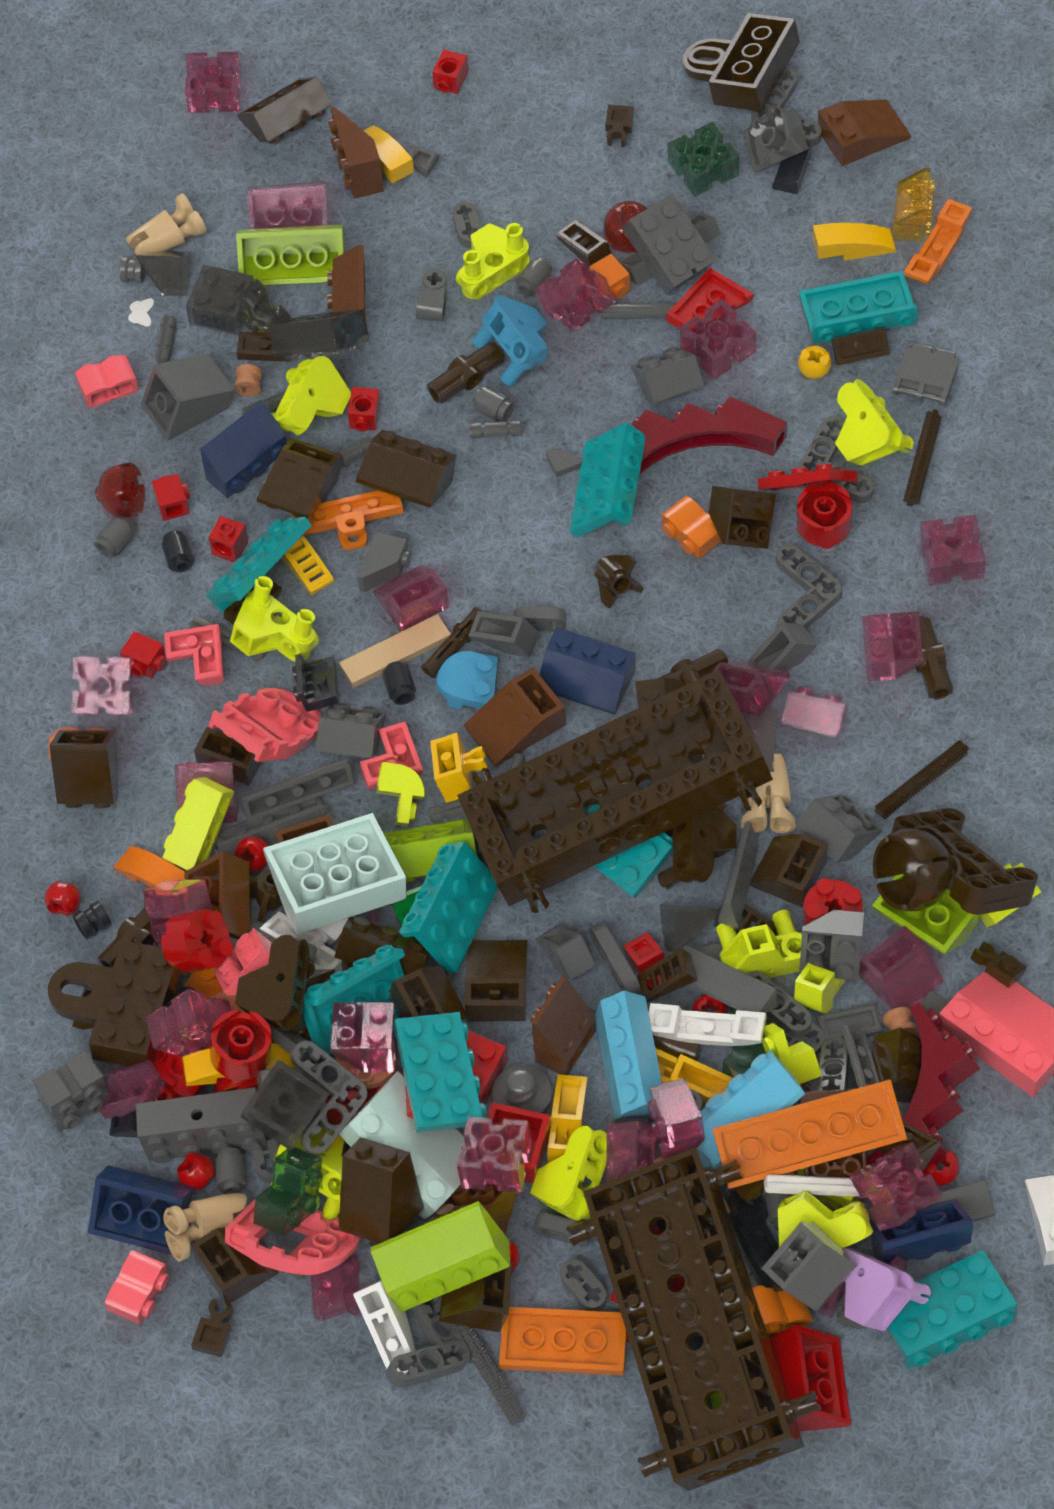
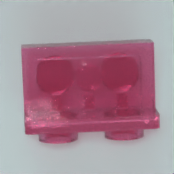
[781,687,847,738]
[99,1061,165,1119]
[606,1121,656,1182]
[310,1256,362,1321]

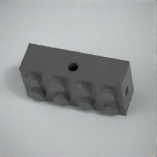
[136,1087,268,1163]

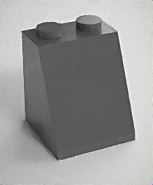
[141,354,235,441]

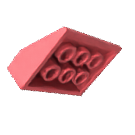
[939,972,1054,1097]

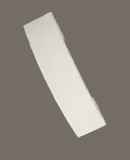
[649,1003,767,1046]

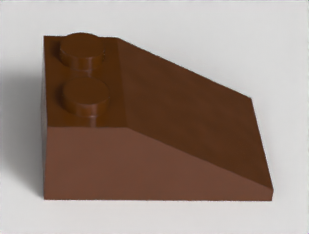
[818,99,911,166]

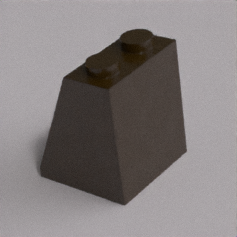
[50,730,118,808]
[339,1137,424,1243]

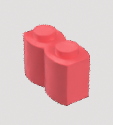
[75,355,138,407]
[105,1250,169,1324]

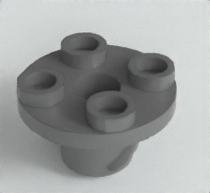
[492,1065,552,1114]

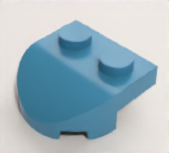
[435,651,498,710]

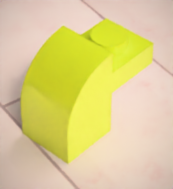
[376,762,424,826]
[794,963,846,1014]
[762,1023,822,1084]

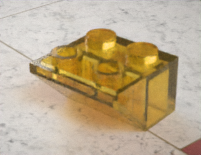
[893,167,935,242]

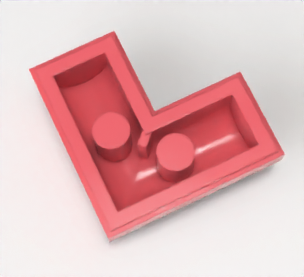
[164,624,224,686]
[360,721,423,790]

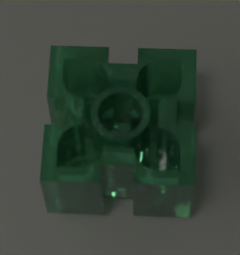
[667,122,739,197]

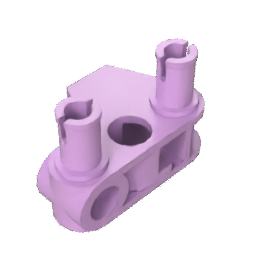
[842,1247,931,1331]

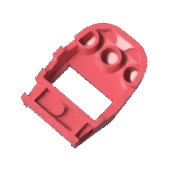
[209,688,322,762]
[225,1194,360,1275]

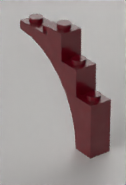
[631,396,787,475]
[866,1002,980,1181]

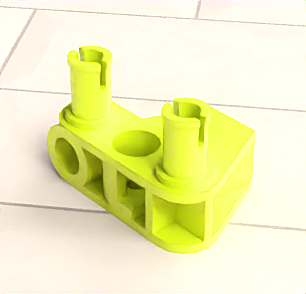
[455,223,530,300]
[271,356,351,435]
[835,379,914,466]
[230,576,319,661]
[716,910,802,978]
[270,1126,344,1220]
[530,1126,612,1221]
[778,1190,873,1249]

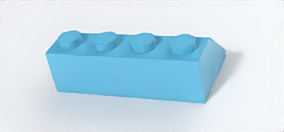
[595,991,667,1122]
[680,1050,805,1169]

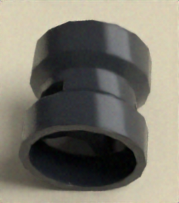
[72,900,112,940]

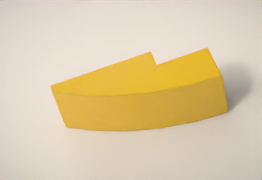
[363,125,414,184]
[812,223,896,261]
[655,1048,733,1103]
[548,1074,587,1163]

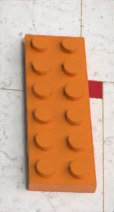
[711,1079,907,1189]

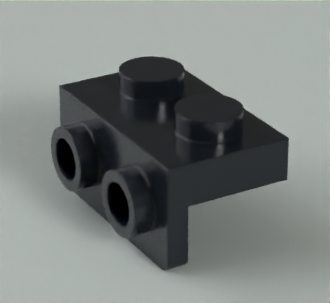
[292,653,339,712]

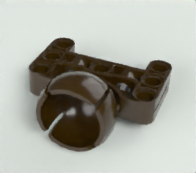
[873,808,1038,915]

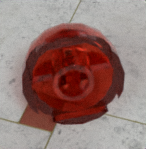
[603,200,648,253]
[95,462,145,518]

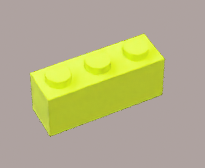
[162,777,235,870]

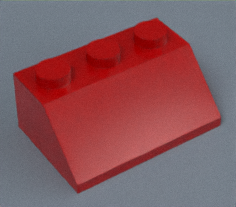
[770,1325,851,1431]

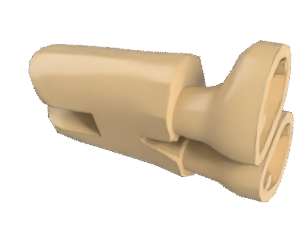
[126,193,207,259]
[741,753,796,834]
[163,1193,248,1262]

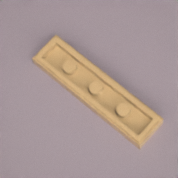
[339,614,450,688]

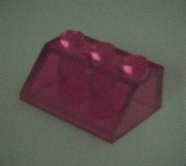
[246,181,329,229]

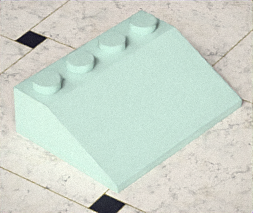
[263,813,406,935]
[339,1071,477,1219]

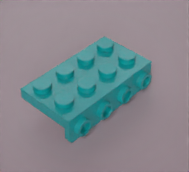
[799,271,918,343]
[569,422,645,537]
[206,517,312,613]
[586,804,673,898]
[399,841,498,974]
[302,945,405,1056]
[393,1012,486,1132]
[887,1250,1017,1369]

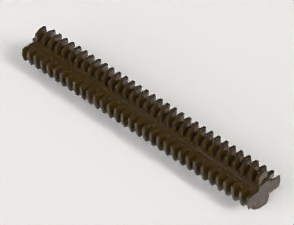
[903,409,942,506]
[874,740,969,819]

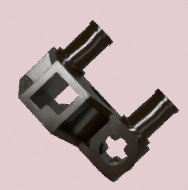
[658,807,737,889]
[235,935,315,1035]

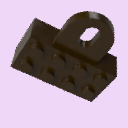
[682,13,800,112]
[48,940,182,1071]

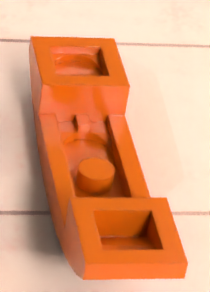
[904,199,972,284]
[113,846,184,912]

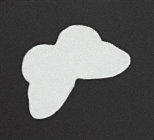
[128,298,154,327]

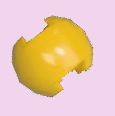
[797,345,832,380]

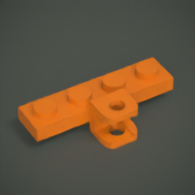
[290,490,404,551]

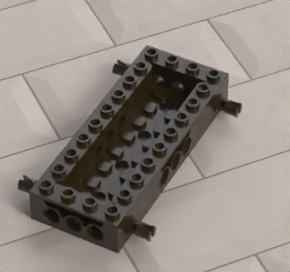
[457,668,773,913]
[566,1147,821,1491]

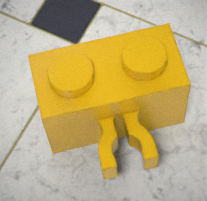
[430,733,487,803]

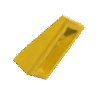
[281,535,335,595]

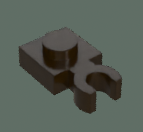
[605,104,634,147]
[970,942,1027,988]
[191,1299,233,1357]

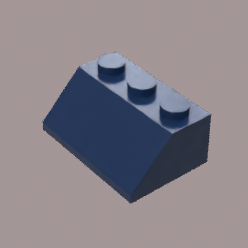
[200,401,287,498]
[539,627,636,715]
[88,1165,193,1255]
[870,1199,973,1267]

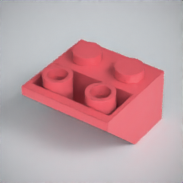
[214,928,272,996]

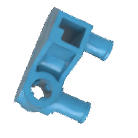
[472,295,548,387]

